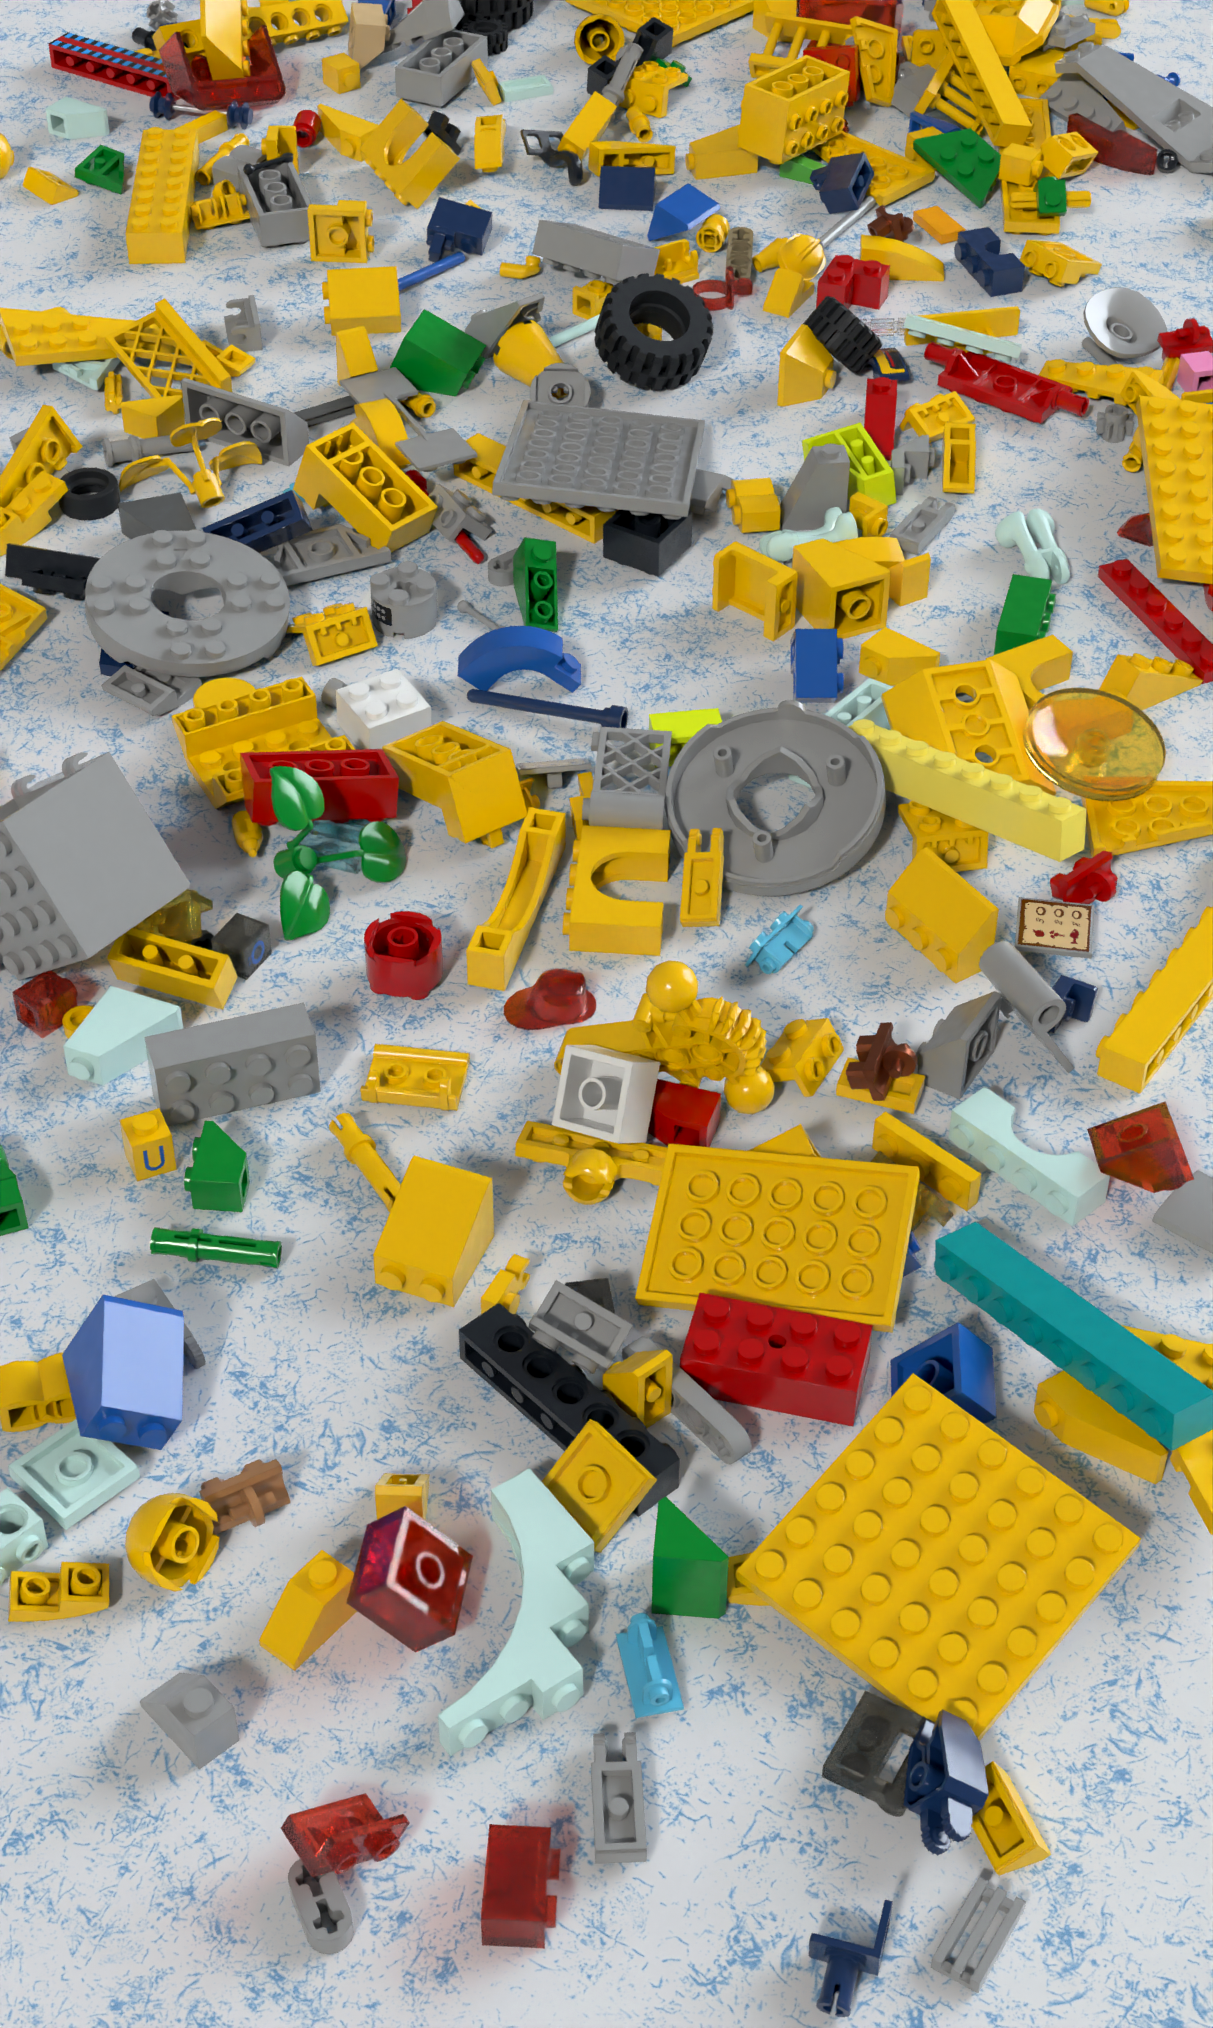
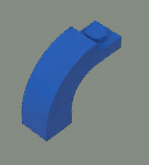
[458,626,581,693]

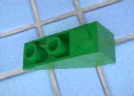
[513,537,558,632]

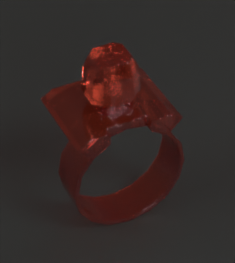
[692,266,753,311]

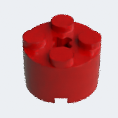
[364,911,443,1000]

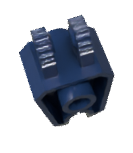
[903,1710,989,1856]

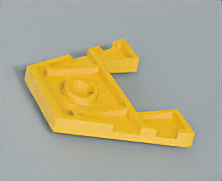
[0,584,47,671]

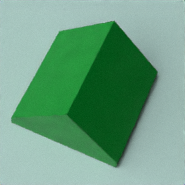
[651,1496,729,1619]

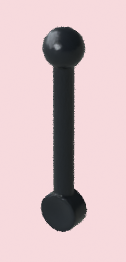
[243,153,293,175]

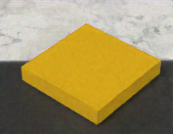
[541,1420,657,1553]

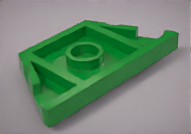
[913,128,1001,209]

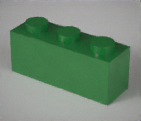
[994,574,1056,655]

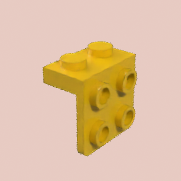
[618,61,688,118]

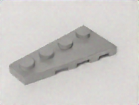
[1039,73,1126,147]

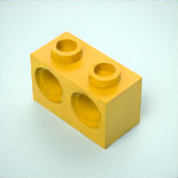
[1040,132,1099,179]

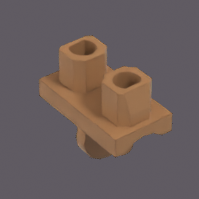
[199,1459,291,1535]

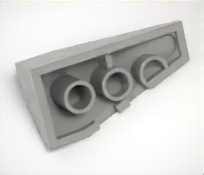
[380,0,465,54]
[464,292,545,359]

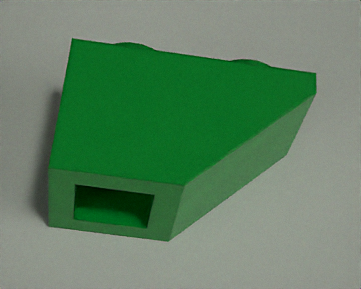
[184,1121,250,1212]

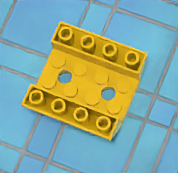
[881,659,1056,796]
[171,676,356,809]

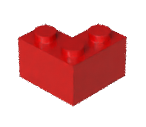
[816,255,890,310]

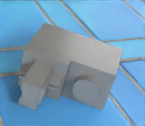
[891,61,953,117]

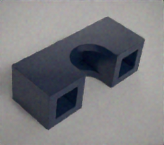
[954,227,1025,297]

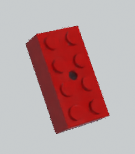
[680,1292,873,1427]

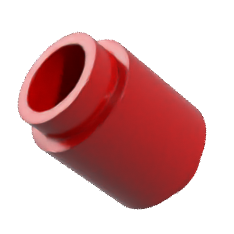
[292,110,321,148]

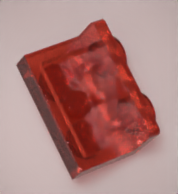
[280,1793,410,1878]

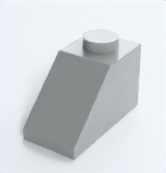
[140,1673,239,1770]

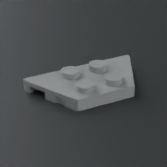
[274,524,391,586]

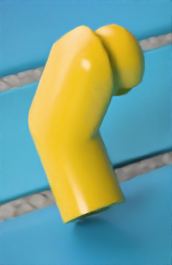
[500,255,541,279]

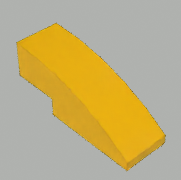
[859,235,944,281]
[942,422,976,494]

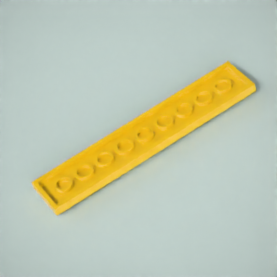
[997,98,1060,236]

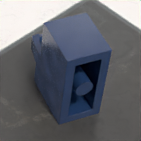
[810,152,874,214]
[426,197,492,262]

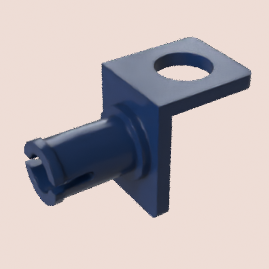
[809,1899,893,2017]

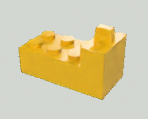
[293,422,438,553]
[382,721,527,848]

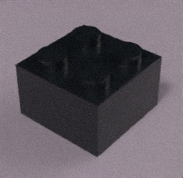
[603,509,692,577]

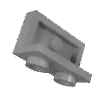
[428,484,492,542]
[528,1280,633,1374]

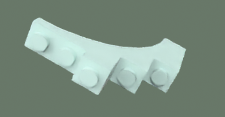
[438,1468,594,1756]

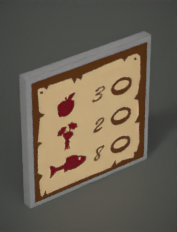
[516,758,592,788]
[1014,897,1094,959]

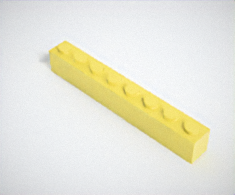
[848,719,1087,862]

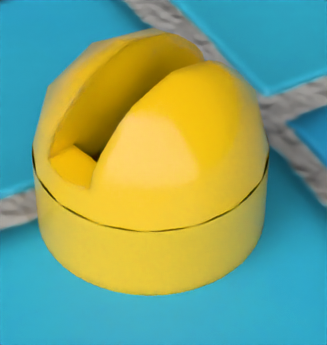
[212,180,236,204]

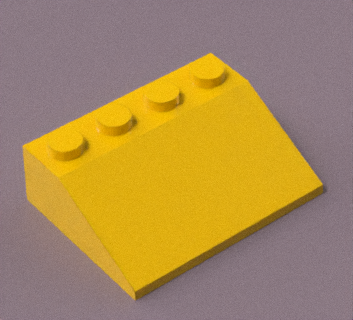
[200,0,250,91]

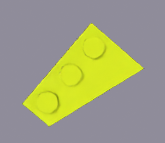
[802,422,897,506]

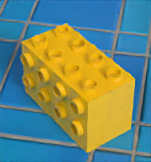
[737,55,850,165]

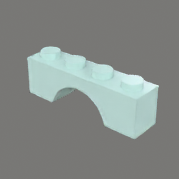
[948,1086,1110,1227]

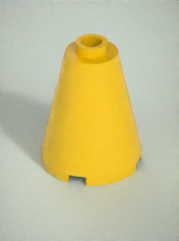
[574,14,625,65]
[493,320,568,399]

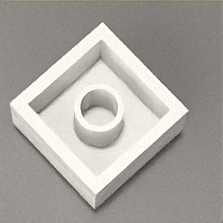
[336,669,432,749]
[552,1045,660,1144]

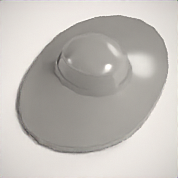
[1083,287,1168,358]

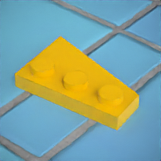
[850,16,898,107]

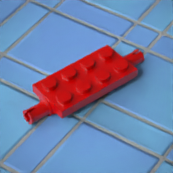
[924,341,1089,424]

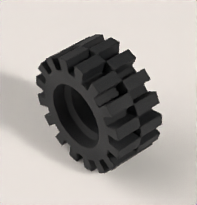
[463,18,508,56]

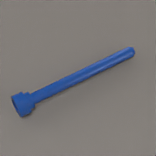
[398,252,465,291]

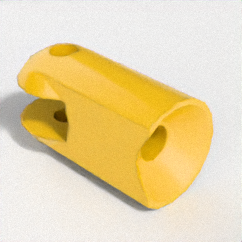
[1084,0,1129,16]

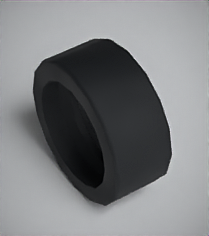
[59,468,120,520]

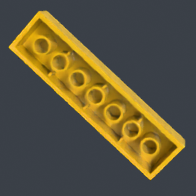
[125,127,200,264]

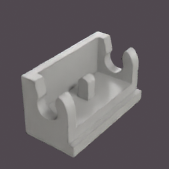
[224,295,262,352]

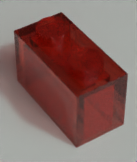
[481,1824,561,1949]

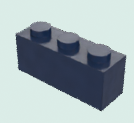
[202,490,313,553]

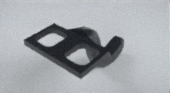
[520,129,583,185]

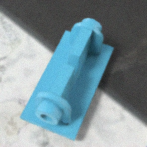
[745,904,814,974]
[616,1613,684,1718]

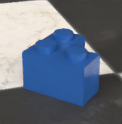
[790,629,844,703]

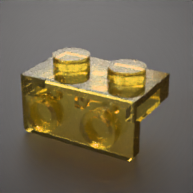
[133,889,213,943]

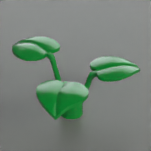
[269,766,406,941]

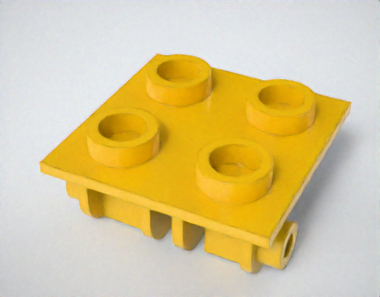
[190,192,250,230]

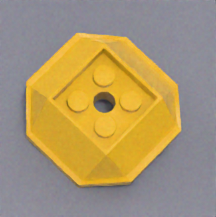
[971,0,1059,66]

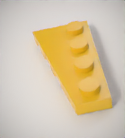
[0,405,83,508]

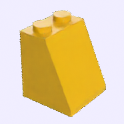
[792,538,891,639]
[373,1155,494,1307]

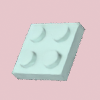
[8,1419,140,1530]

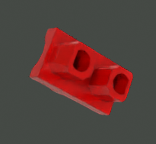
[1157,318,1213,361]
[1050,850,1118,904]

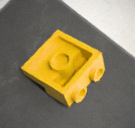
[307,200,374,263]
[1020,240,1102,287]

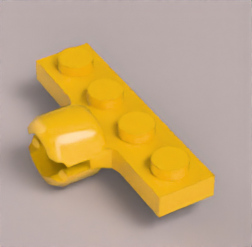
[515,1121,667,1205]

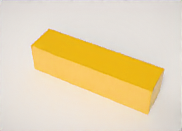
[180,110,228,144]

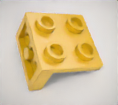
[286,603,378,666]
[898,800,988,872]

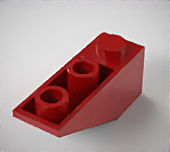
[648,1079,721,1147]

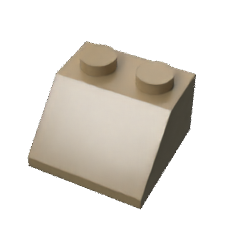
[348,2,390,70]

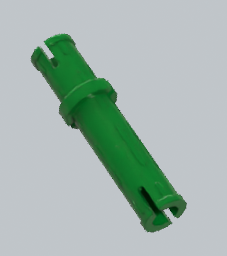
[150,1227,282,1269]

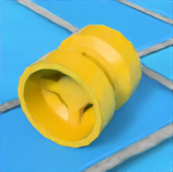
[696,214,730,253]

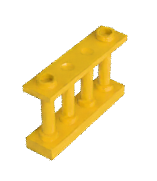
[748,12,853,78]
[914,51,984,135]

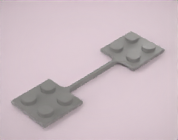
[339,367,477,472]

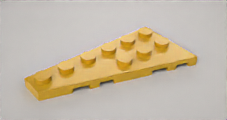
[0,307,176,366]
[1080,780,1213,858]

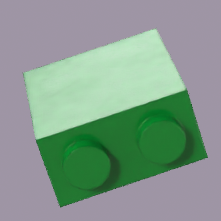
[390,309,486,397]

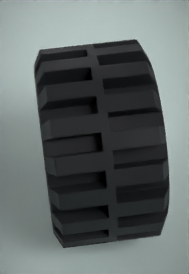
[803,296,882,373]

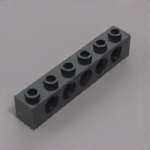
[459,1303,680,1517]

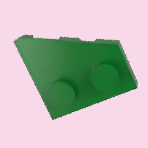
[75,145,124,194]

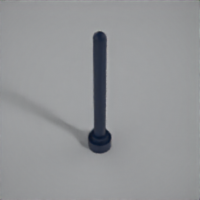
[467,689,628,728]

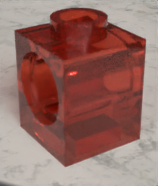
[12,970,78,1039]

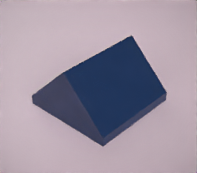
[598,166,657,211]

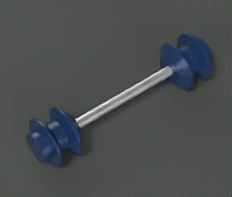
[149,91,253,129]

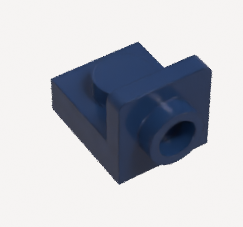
[1049,975,1098,1033]

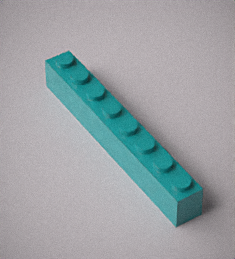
[934,1221,1213,1451]

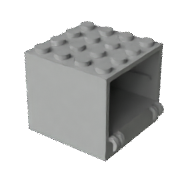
[0,752,191,980]

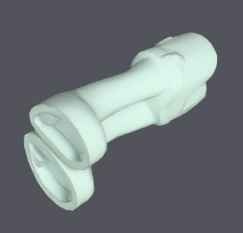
[759,507,858,562]
[995,508,1070,584]

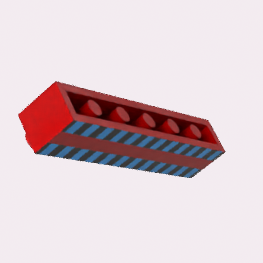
[48,32,191,101]

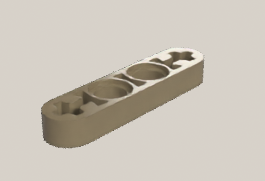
[725,227,753,293]

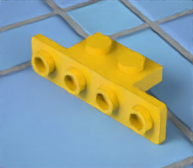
[904,306,1020,355]

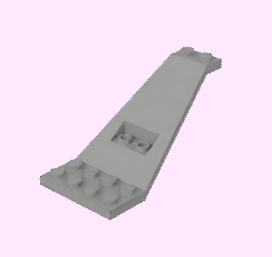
[1054,42,1213,173]

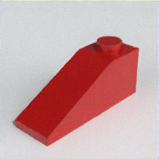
[864,377,898,460]

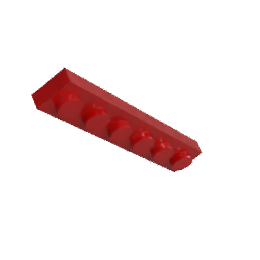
[1098,559,1213,684]

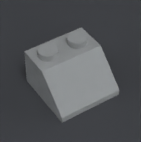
[916,991,1002,1099]

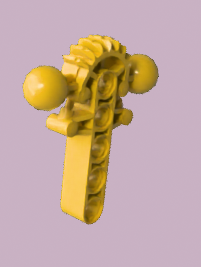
[554,960,774,1115]

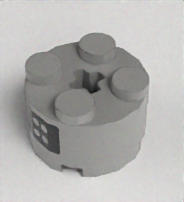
[370,561,438,639]

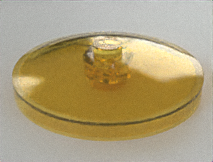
[1023,688,1166,801]

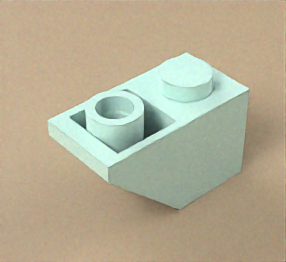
[45,96,110,139]

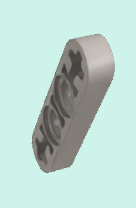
[622,1336,752,1465]

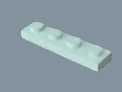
[903,313,1022,362]

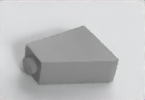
[780,443,850,531]

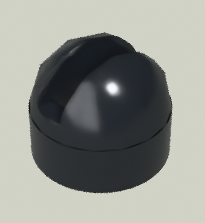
[1155,149,1178,173]

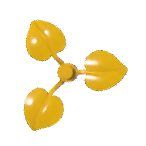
[118,417,262,508]

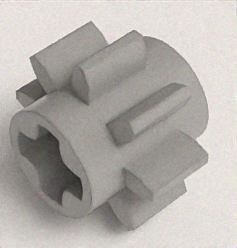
[146,0,178,31]
[1096,404,1134,443]

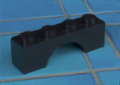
[587,17,673,96]

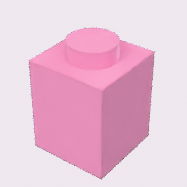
[1177,351,1213,392]

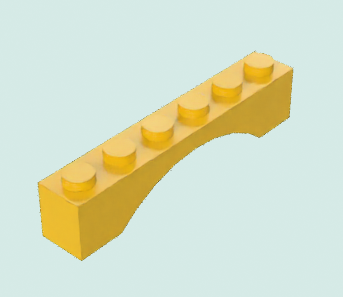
[466,807,566,991]

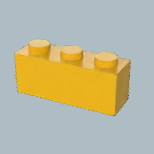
[107,928,238,1010]

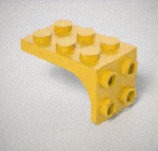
[901,29,961,77]

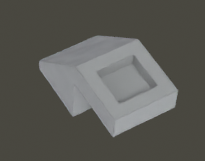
[891,435,935,495]
[689,469,735,515]

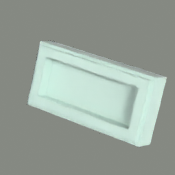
[496,75,553,102]

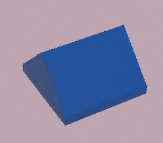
[647,183,721,241]

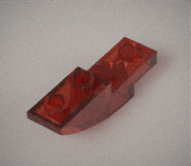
[1066,113,1158,176]

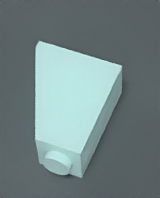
[63,986,183,1085]

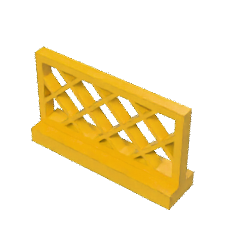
[105,299,233,414]

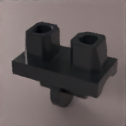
[422,111,462,155]

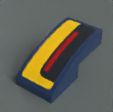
[868,348,909,381]

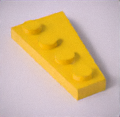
[1039,359,1164,406]

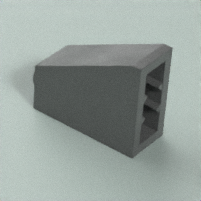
[118,492,196,539]

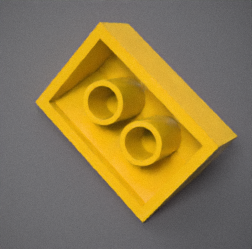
[885,847,999,984]

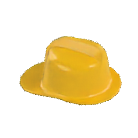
[777,234,826,281]

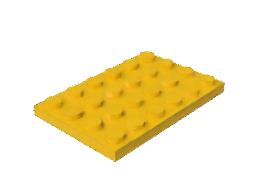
[635,1144,920,1333]

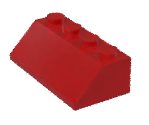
[240,749,399,826]

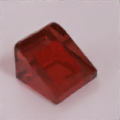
[1117,513,1153,546]

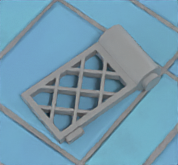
[582,727,672,830]

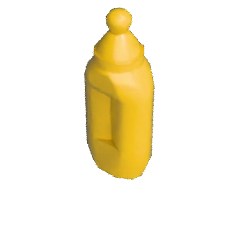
[231,810,263,857]

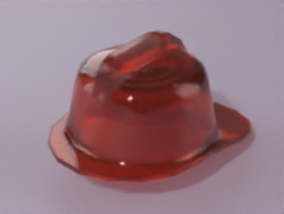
[504,968,596,1030]

